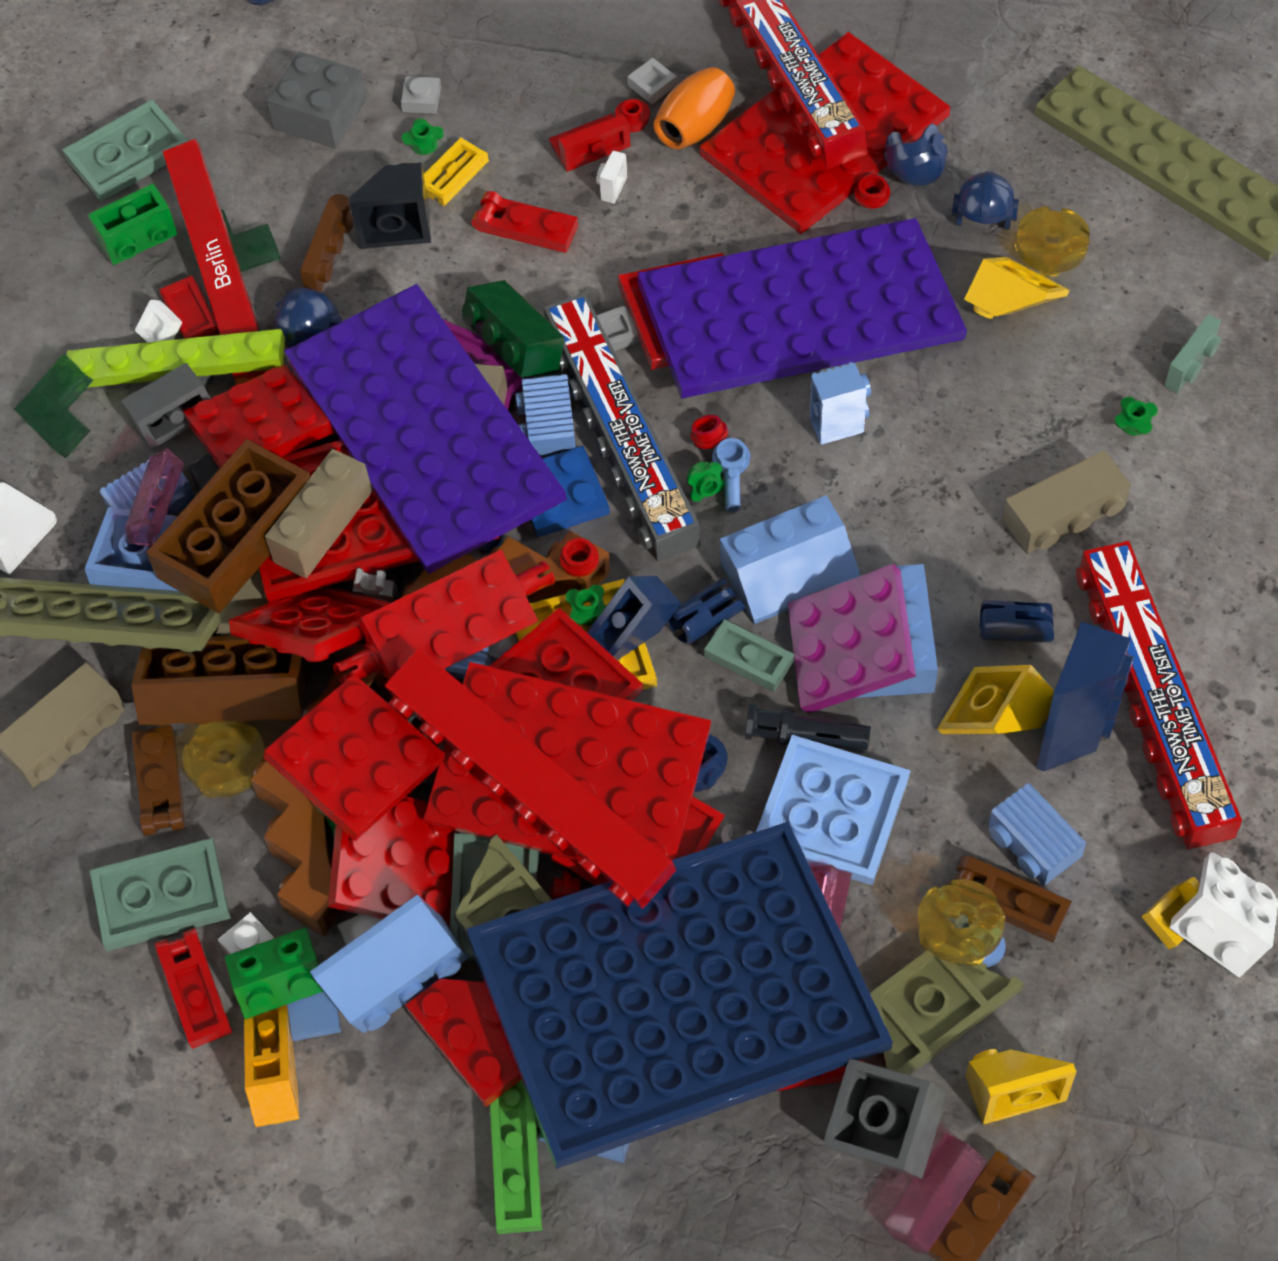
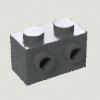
[121,363,210,450]

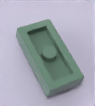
[1164,314,1222,394]
[704,619,794,692]

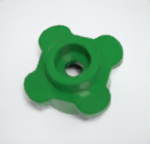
[402,119,444,155]
[1115,397,1158,436]
[686,462,725,502]
[566,585,606,625]

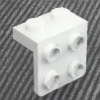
[0,482,57,575]
[1170,852,1278,978]

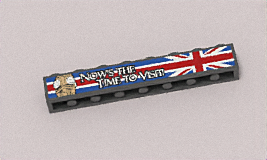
[544,293,701,562]

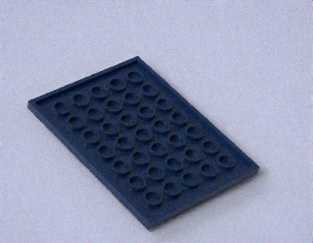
[467,822,893,1169]

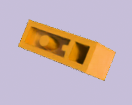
[244,1005,299,1127]

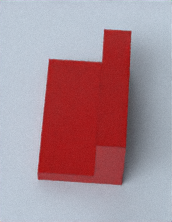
[549,113,631,172]

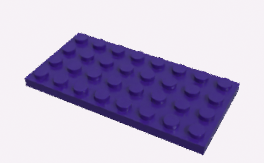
[637,218,967,399]
[284,284,567,574]

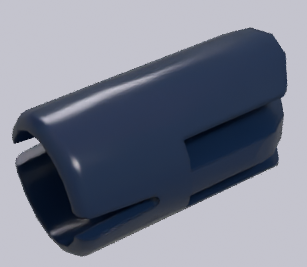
[668,577,746,645]
[980,600,1054,643]

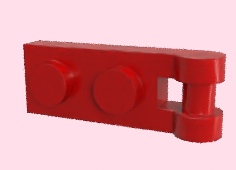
[471,191,578,253]
[155,927,233,1049]

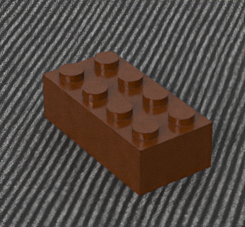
[146,439,310,614]
[131,636,310,726]

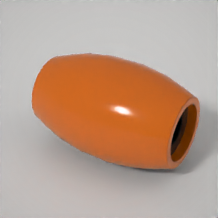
[654,67,735,150]

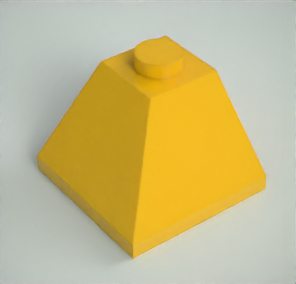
[964,257,1070,319]
[937,665,1054,734]
[965,1049,1077,1125]

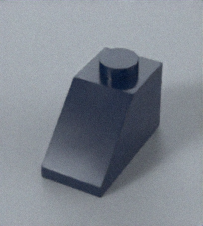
[587,576,681,660]

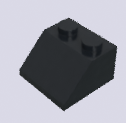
[349,162,431,249]

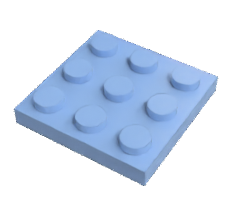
[756,735,910,886]

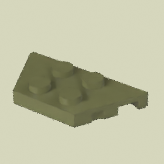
[454,835,552,935]
[870,943,1024,1076]

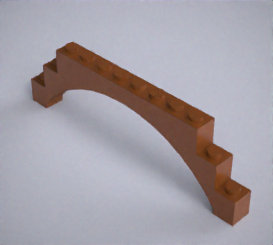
[251,530,610,936]

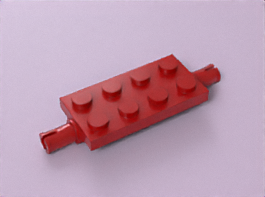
[333,549,555,684]

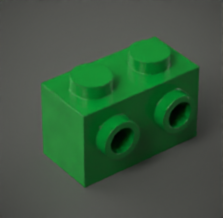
[88,183,178,266]
[224,927,324,1019]

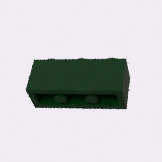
[462,280,565,378]

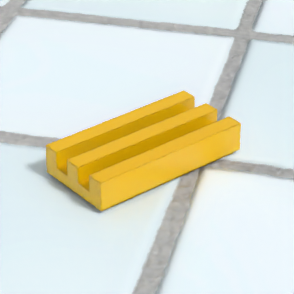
[424,137,489,206]

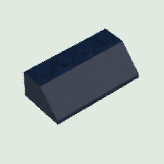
[1036,622,1134,771]

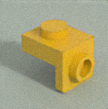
[1141,877,1200,950]

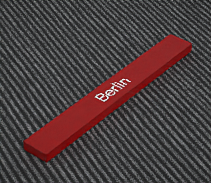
[162,138,270,385]

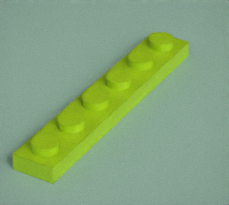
[63,329,285,389]

